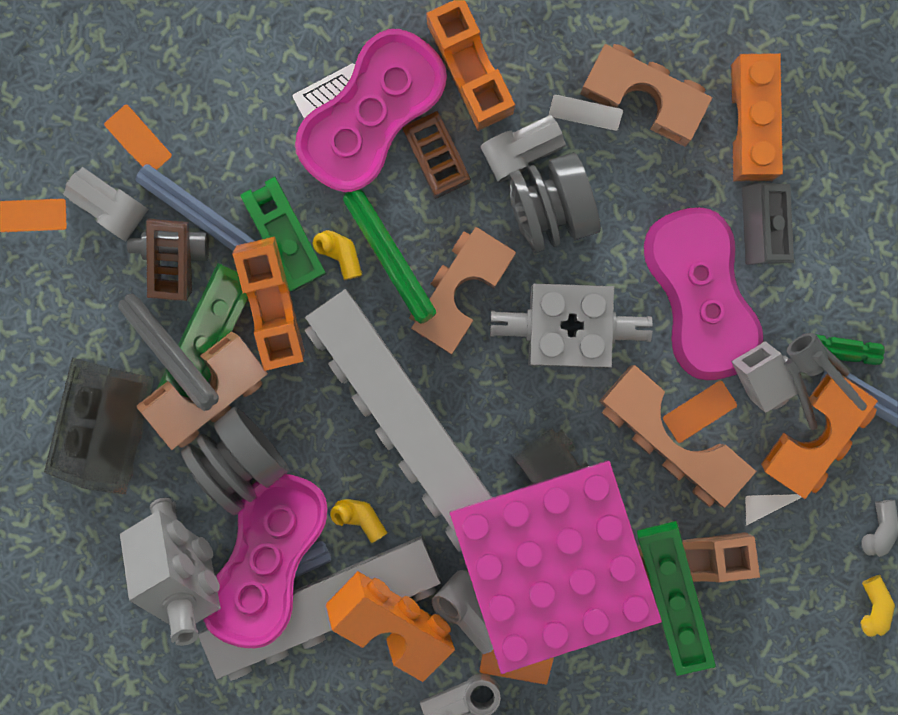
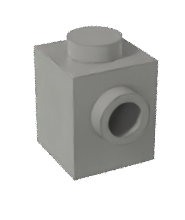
[731,341,798,413]

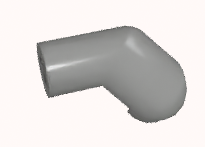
[862,500,898,557]

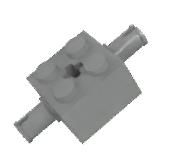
[490,284,653,368]
[120,498,221,646]

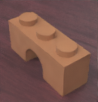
[580,44,713,147]
[409,227,516,355]
[136,332,268,450]

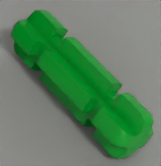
[815,334,885,365]

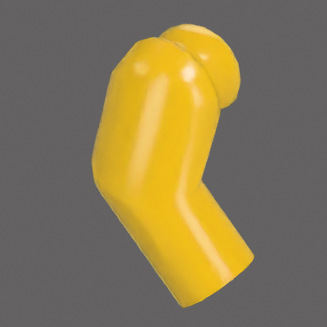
[312,230,363,280]
[330,499,388,543]
[861,575,895,637]

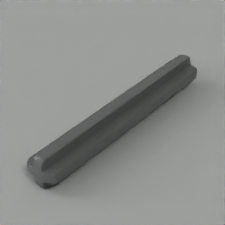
[118,294,219,411]

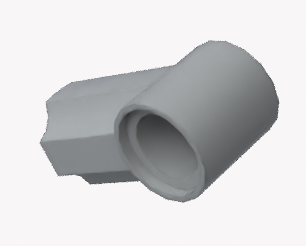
[480,115,566,182]
[63,167,149,242]
[431,570,493,654]
[420,673,501,715]

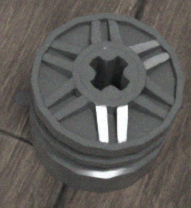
[509,152,601,254]
[181,407,289,515]

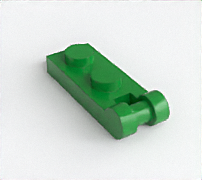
[240,177,327,292]

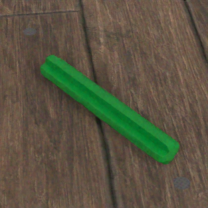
[343,189,436,324]

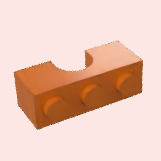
[426,0,515,131]
[731,53,783,181]
[233,236,305,371]
[761,373,878,499]
[326,571,455,682]

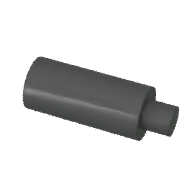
[127,231,209,261]

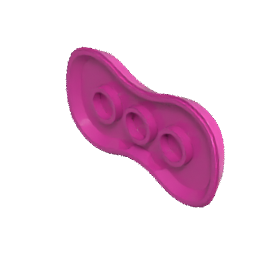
[295,29,447,192]
[644,207,763,380]
[203,474,327,649]

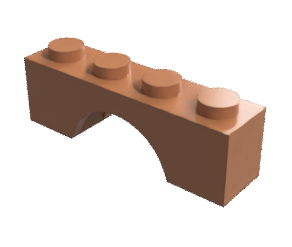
[599,365,757,508]
[637,532,760,587]

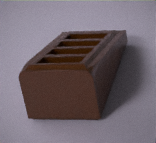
[402,111,471,199]
[146,219,192,301]

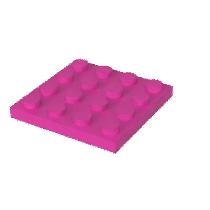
[449,460,662,674]

